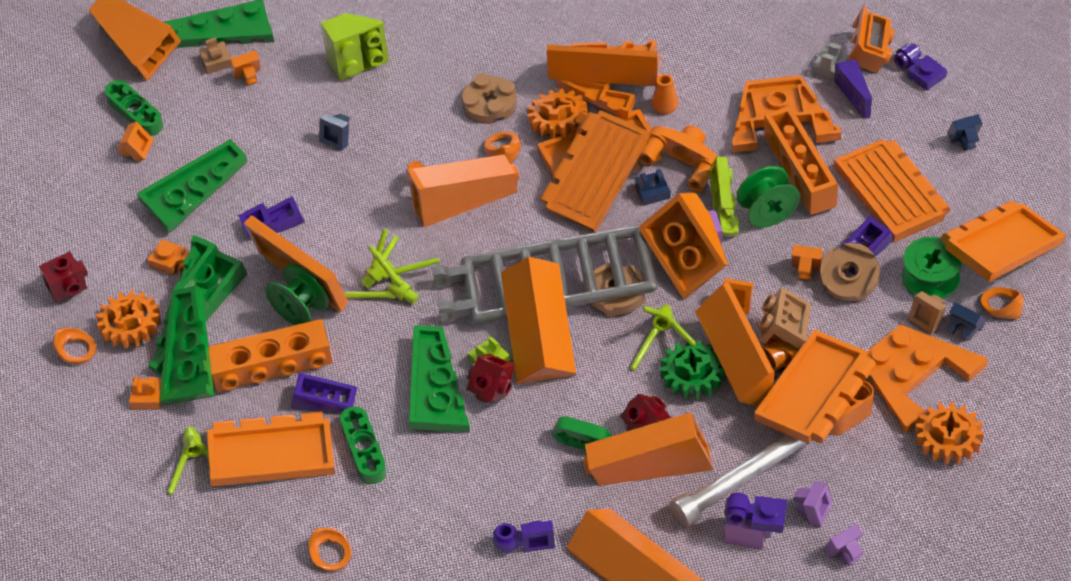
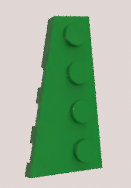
[164,0,274,48]
[137,139,247,233]
[159,286,214,405]
[408,325,470,433]

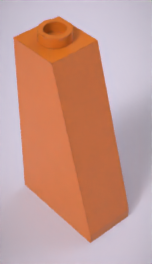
[89,0,181,81]
[408,155,520,227]
[583,412,714,486]

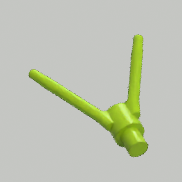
[360,229,440,289]
[344,245,420,305]
[630,304,696,371]
[167,427,209,495]

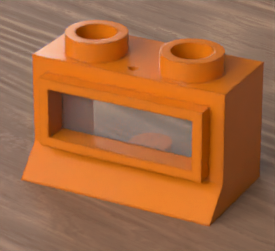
[847,5,895,73]

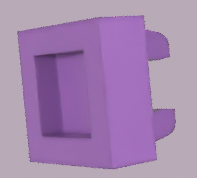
[793,481,833,527]
[823,524,864,566]

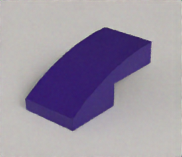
[238,196,305,238]

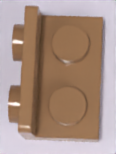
[758,287,812,349]

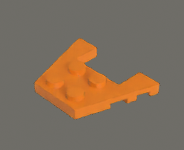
[556,40,657,119]
[732,75,842,153]
[867,324,988,434]

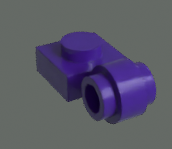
[894,43,947,91]
[724,492,787,533]
[493,520,555,553]

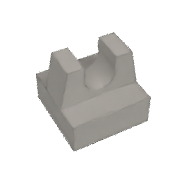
[812,42,848,80]

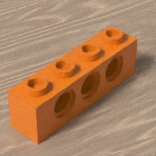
[764,106,838,215]
[209,319,333,392]

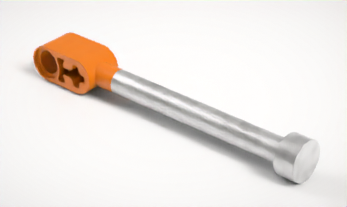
[669,381,874,528]

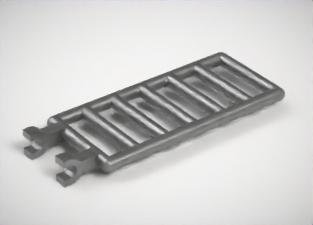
[432,225,657,325]

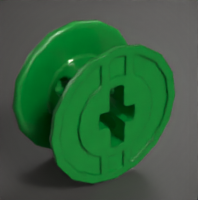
[736,166,800,228]
[901,236,963,299]
[265,264,329,325]

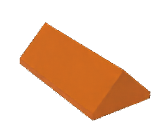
[547,44,662,86]
[501,257,576,384]
[695,282,774,407]
[567,508,704,581]

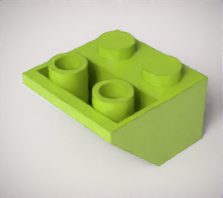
[321,13,389,81]

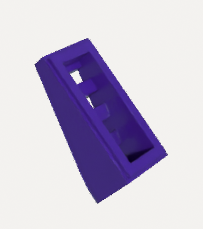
[834,59,872,119]
[840,216,893,275]
[290,372,358,413]

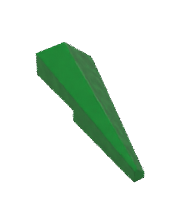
[148,235,247,375]

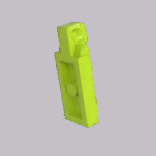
[709,157,739,237]

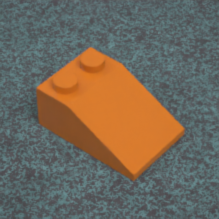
[638,193,728,299]

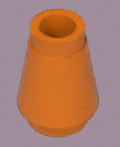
[651,74,679,115]

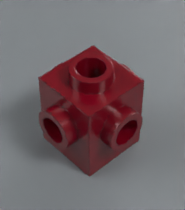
[39,251,88,303]
[466,353,516,403]
[620,393,672,431]

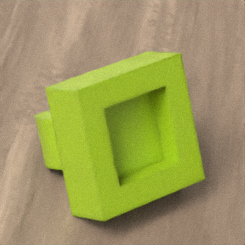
[468,337,510,364]

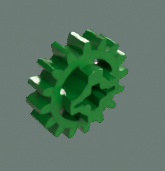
[660,340,725,400]

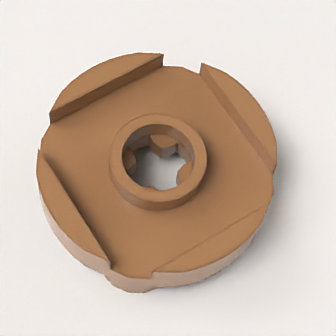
[462,74,517,124]
[820,243,880,302]
[591,263,646,318]

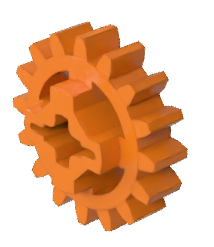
[527,89,588,139]
[96,290,162,349]
[915,402,984,465]

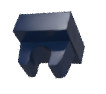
[319,113,350,151]
[947,114,983,151]
[634,169,671,205]
[948,302,987,340]

